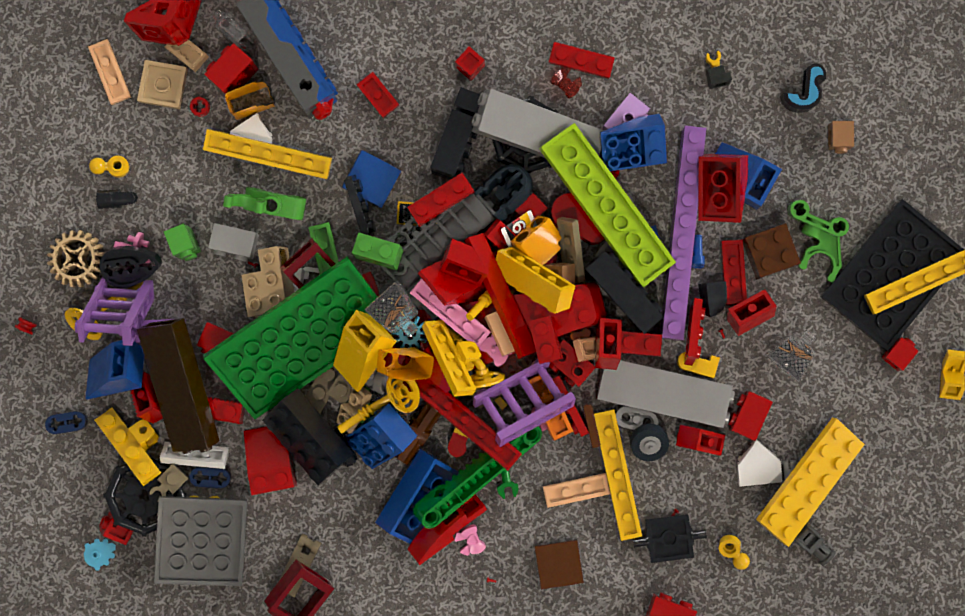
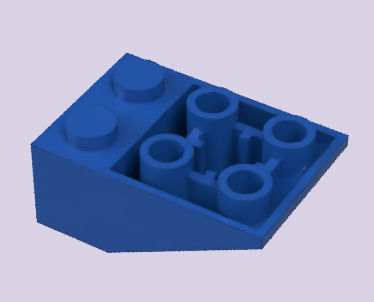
[600,114,667,171]
[715,142,782,210]
[85,340,144,400]
[344,403,418,469]

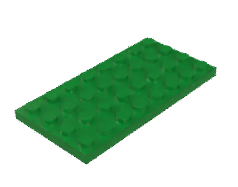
[203,256,394,419]

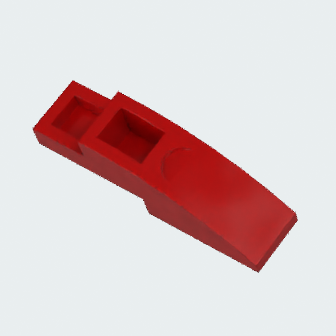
[407,494,487,565]

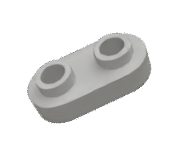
[615,406,658,430]

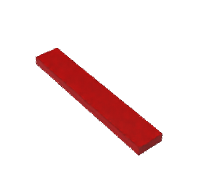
[464,233,536,359]
[408,378,522,471]

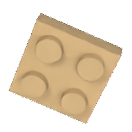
[137,60,188,110]

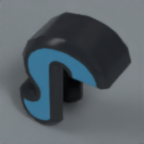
[780,63,826,113]

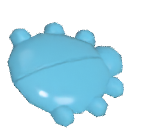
[84,538,116,571]

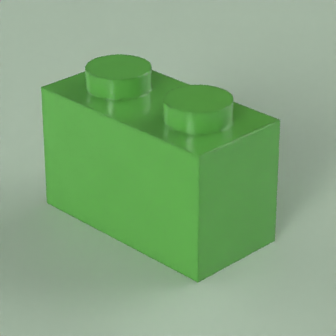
[164,223,201,261]
[352,232,404,271]

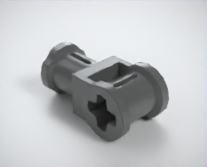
[794,523,836,566]

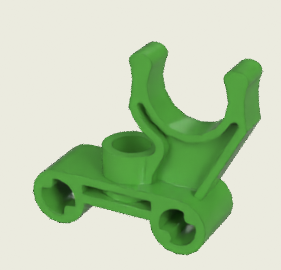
[223,187,306,220]
[787,200,849,282]

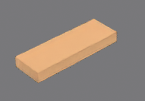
[88,39,131,105]
[543,473,610,508]

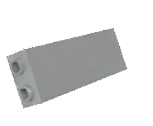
[472,89,605,158]
[596,360,735,428]

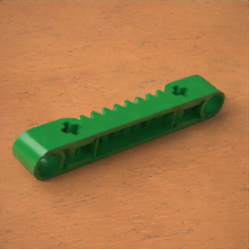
[413,422,542,529]

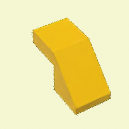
[939,349,965,400]

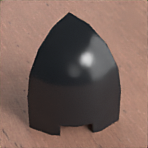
[698,281,727,317]

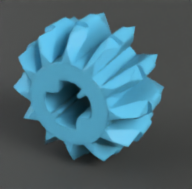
[391,314,427,349]

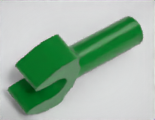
[497,469,519,499]

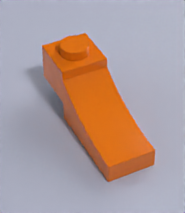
[528,374,573,441]

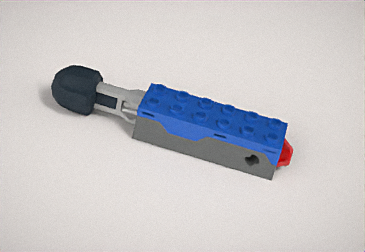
[236,0,338,120]

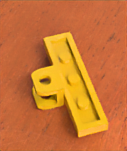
[422,320,481,397]
[94,408,161,486]

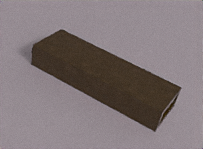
[136,318,220,454]

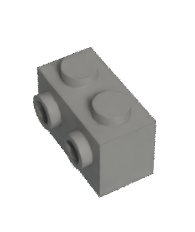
[208,223,259,262]

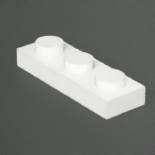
[160,442,229,469]

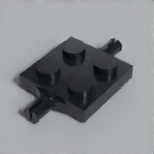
[632,514,707,563]

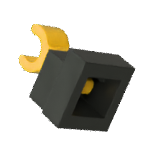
[705,51,732,90]

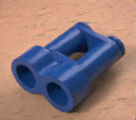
[691,235,705,268]

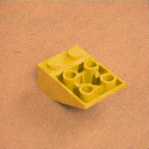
[333,310,397,392]

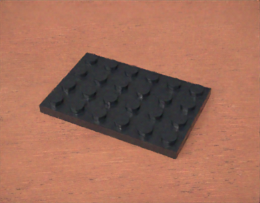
[820,199,964,351]

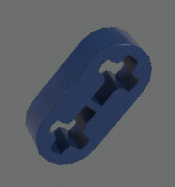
[45,412,88,434]
[189,467,231,488]

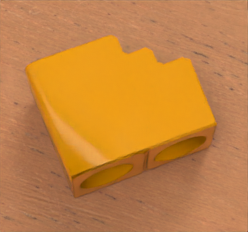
[225,82,275,120]
[510,216,561,265]
[377,347,434,381]

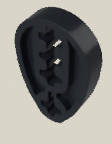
[100,246,162,288]

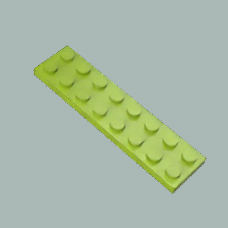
[539,123,676,287]

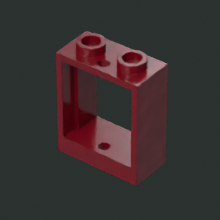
[280,238,335,289]
[264,559,334,616]

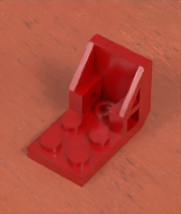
[124,0,202,46]

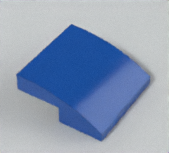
[342,150,401,208]

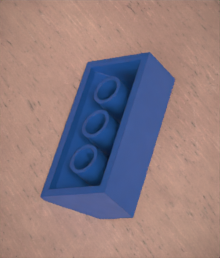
[375,449,459,544]

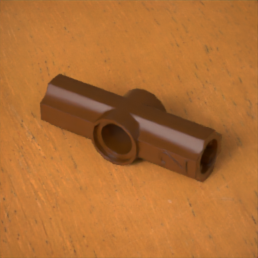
[395,403,441,465]

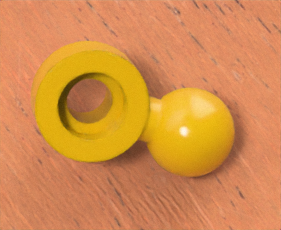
[89,156,129,178]
[719,535,750,570]

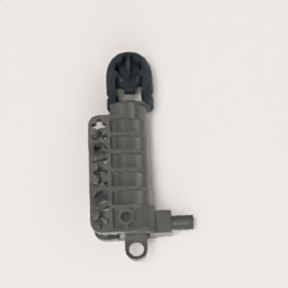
[379,164,533,321]

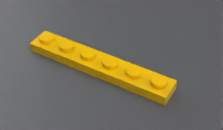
[203,129,332,179]
[864,250,965,315]
[594,409,642,541]

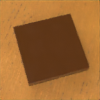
[535,539,584,590]

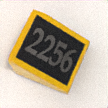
[397,201,417,226]

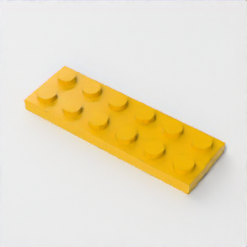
[756,417,865,547]

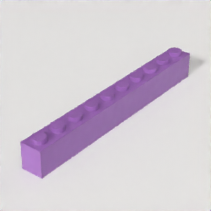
[660,126,706,341]

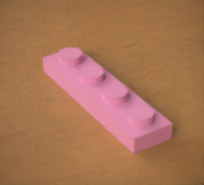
[410,278,491,347]

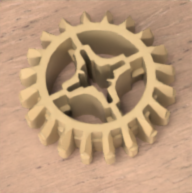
[47,230,105,288]

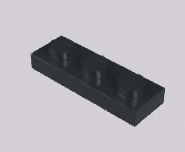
[344,174,376,237]

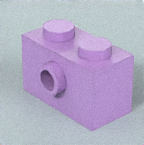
[602,93,650,130]

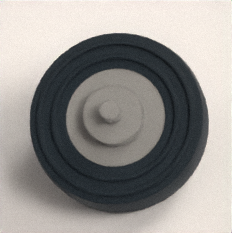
[630,424,669,461]

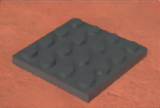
[154,496,247,586]

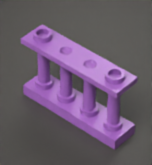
[75,277,155,346]
[473,359,576,447]

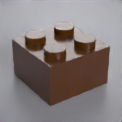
[743,223,801,280]

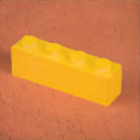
[496,246,575,313]

